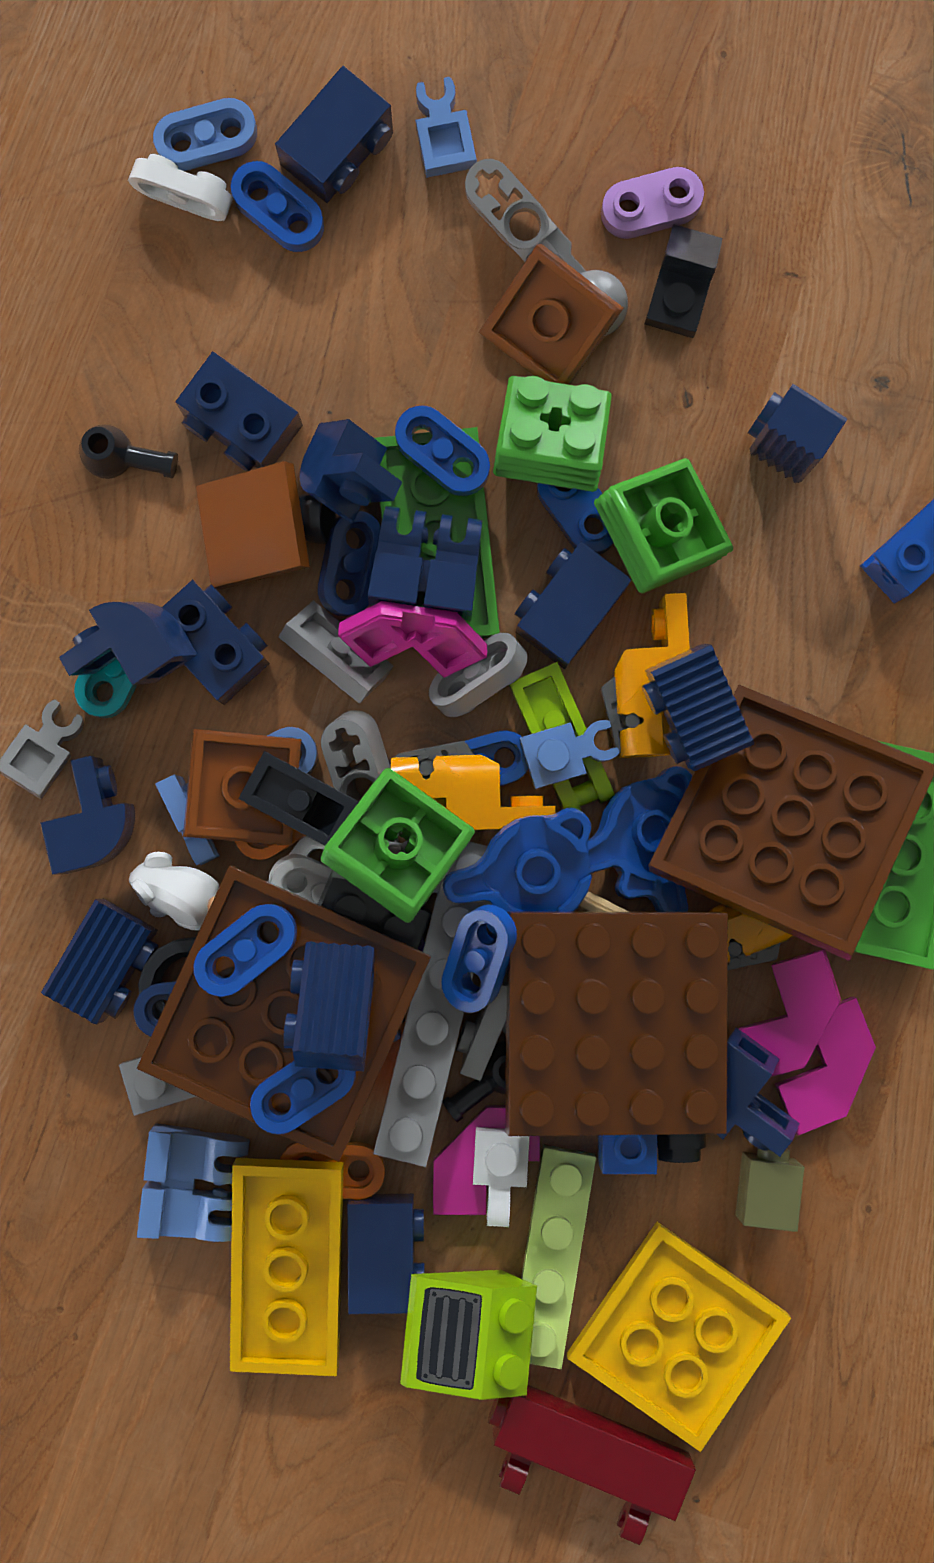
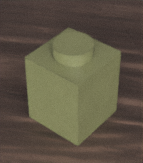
[735,1148,805,1232]

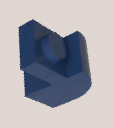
[299,419,402,522]
[59,602,198,685]
[40,756,135,875]
[717,1027,800,1157]

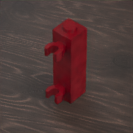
[488,1385,696,1545]

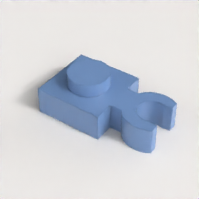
[415,77,477,178]
[519,720,619,790]
[155,774,220,865]

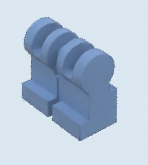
[137,1123,250,1242]

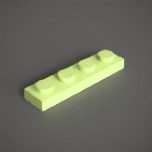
[521,1145,596,1369]

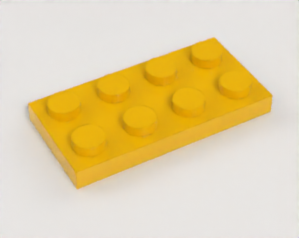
[230,1158,344,1376]

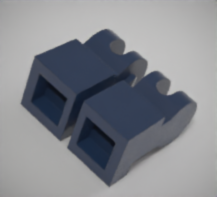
[368,506,482,621]

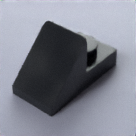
[644,224,723,338]
[238,751,359,846]

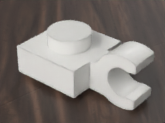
[473,1127,529,1227]

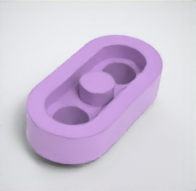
[601,167,704,239]

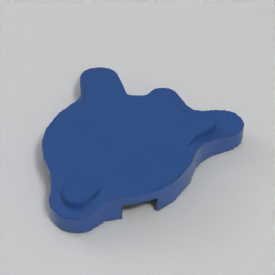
[588,766,693,912]
[442,808,592,935]

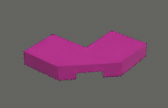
[338,601,487,678]
[739,949,841,1076]
[775,997,876,1136]
[433,1105,540,1215]

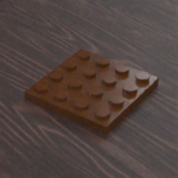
[649,685,934,961]
[136,865,432,1161]
[505,911,728,1136]

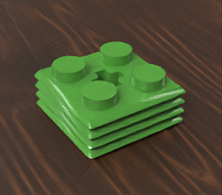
[493,376,612,492]
[594,458,734,593]
[321,768,475,923]

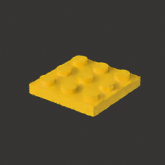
[567,1221,791,1452]

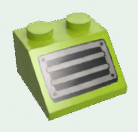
[400,1270,537,1400]

